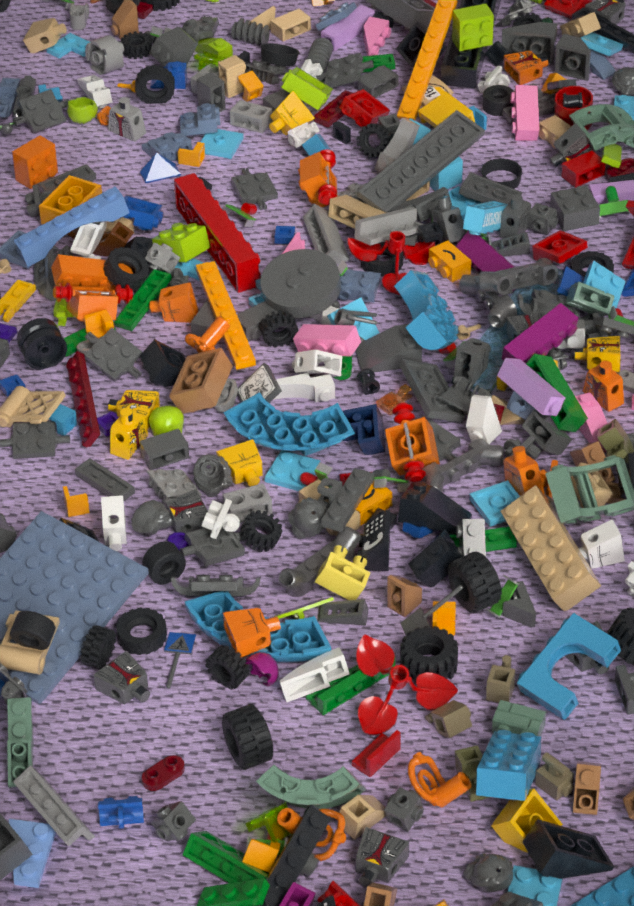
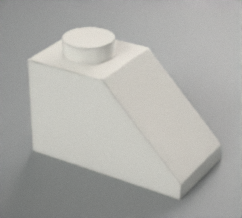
[466,395,502,444]

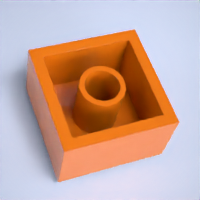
[12,135,58,189]

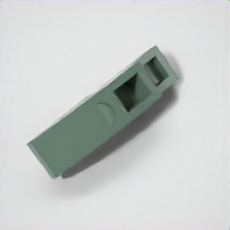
[7,697,34,788]

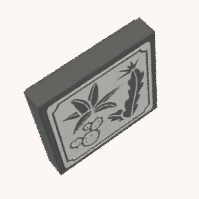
[237,363,282,403]

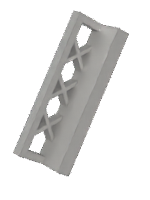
[355,207,423,245]
[13,765,95,846]

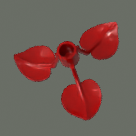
[347,231,435,295]
[356,634,458,735]

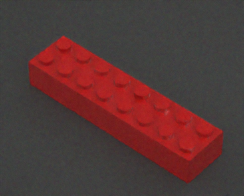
[174,173,261,293]

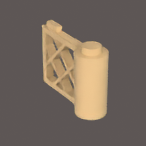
[0,386,66,427]
[0,611,60,675]

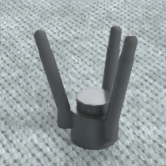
[335,308,377,342]

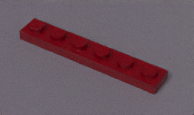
[66,351,100,447]

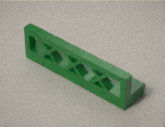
[306,659,395,716]
[182,831,272,883]

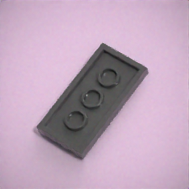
[399,359,465,423]

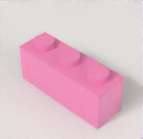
[510,85,539,141]
[293,324,361,356]

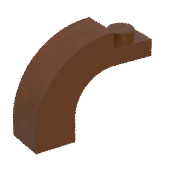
[67,221,134,257]

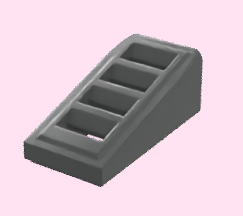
[491,232,530,256]
[319,599,369,626]

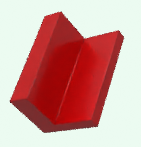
[352,730,401,777]

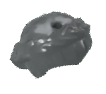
[611,67,634,96]
[193,454,233,497]
[288,497,328,539]
[131,500,170,535]
[463,853,513,893]

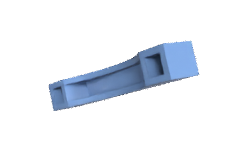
[13,186,129,267]

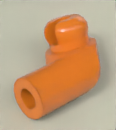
[96,106,111,126]

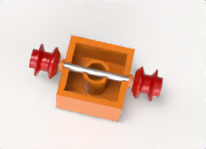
[298,149,338,208]
[53,282,133,322]
[385,402,440,482]

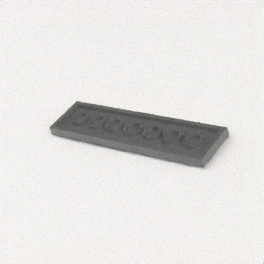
[357,110,485,213]

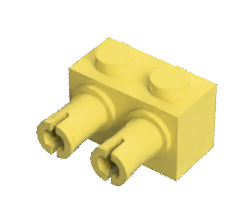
[315,545,371,600]

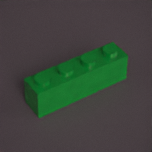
[526,354,588,432]

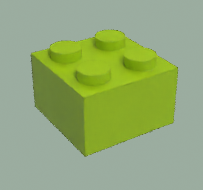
[452,4,494,51]
[152,223,210,263]

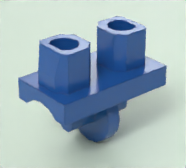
[98,796,144,829]

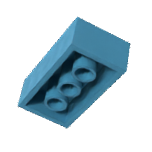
[476,730,542,801]

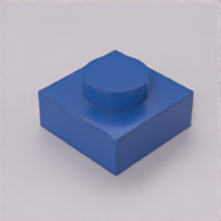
[274,226,295,244]
[0,374,26,398]
[402,522,433,538]

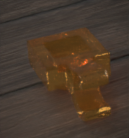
[376,384,412,416]

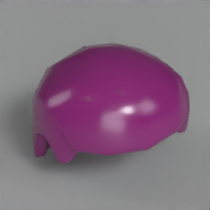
[245,652,279,686]

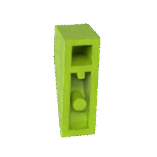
[195,38,233,64]

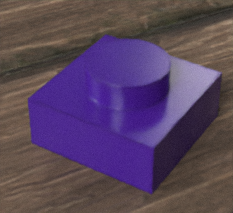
[0,323,17,343]
[97,411,119,437]

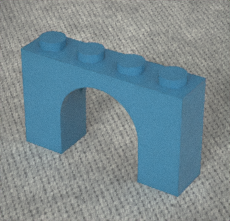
[517,613,621,720]

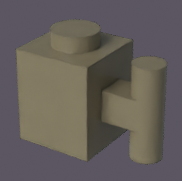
[486,655,515,703]
[425,700,472,738]
[535,752,574,801]

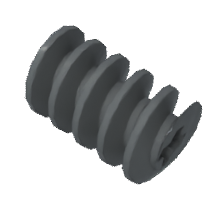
[231,18,270,46]
[306,38,333,74]

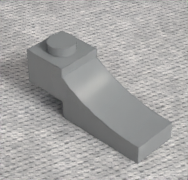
[374,118,420,172]

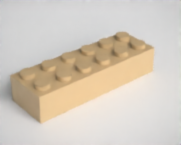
[501,485,601,611]

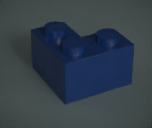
[343,404,385,455]

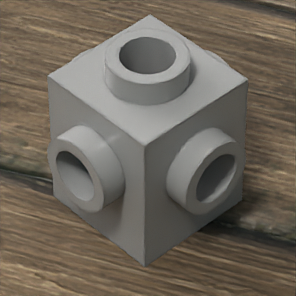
[145,243,180,274]

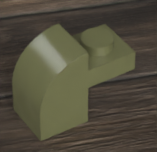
[597,419,634,459]
[454,745,490,802]

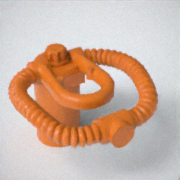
[185,317,230,353]
[407,752,472,808]
[277,808,346,861]

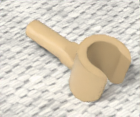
[0,259,11,274]
[457,324,481,340]

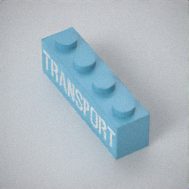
[463,201,508,235]

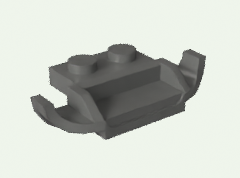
[34,245,73,301]
[517,289,592,321]
[171,574,261,596]

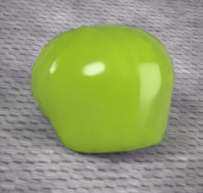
[67,97,98,124]
[148,405,184,436]

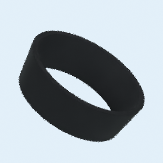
[261,43,299,66]
[481,158,522,189]

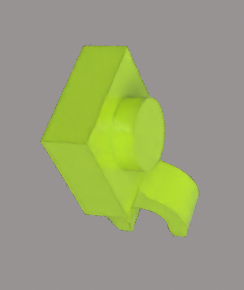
[53,299,74,326]

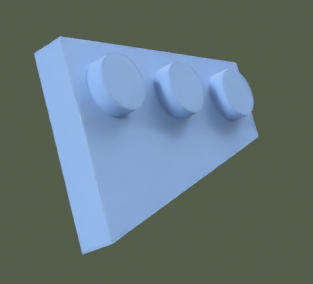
[9,819,56,888]

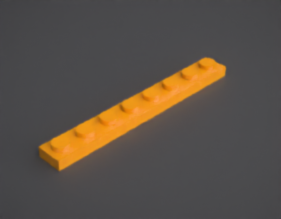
[397,0,458,120]
[196,261,256,370]

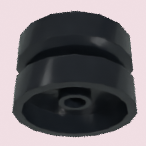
[16,318,68,370]

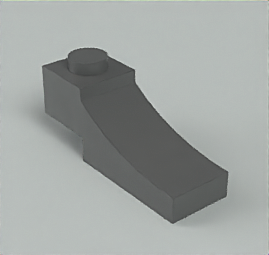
[394,187,452,222]

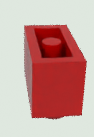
[561,151,606,188]

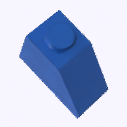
[150,61,188,89]

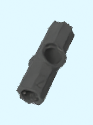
[13,75,37,117]

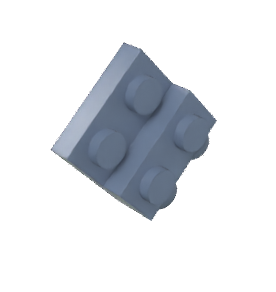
[180,103,221,136]
[142,132,192,161]
[337,270,381,302]

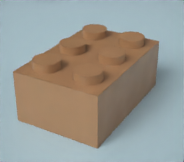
[169,348,233,414]

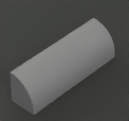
[303,204,350,265]

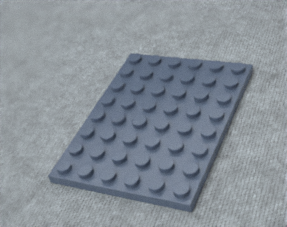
[0,511,149,705]

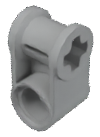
[70,3,89,30]

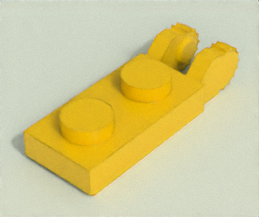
[0,280,36,322]

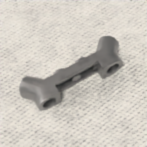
[479,258,558,295]
[459,274,517,328]
[421,439,504,492]
[278,526,361,597]

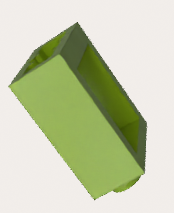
[281,67,333,110]

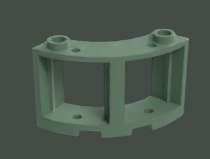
[569,104,634,151]
[545,455,634,524]
[256,765,367,809]

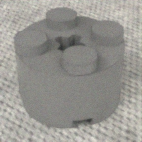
[85,35,124,75]

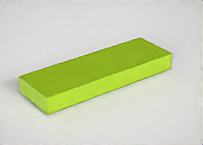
[601,144,622,168]

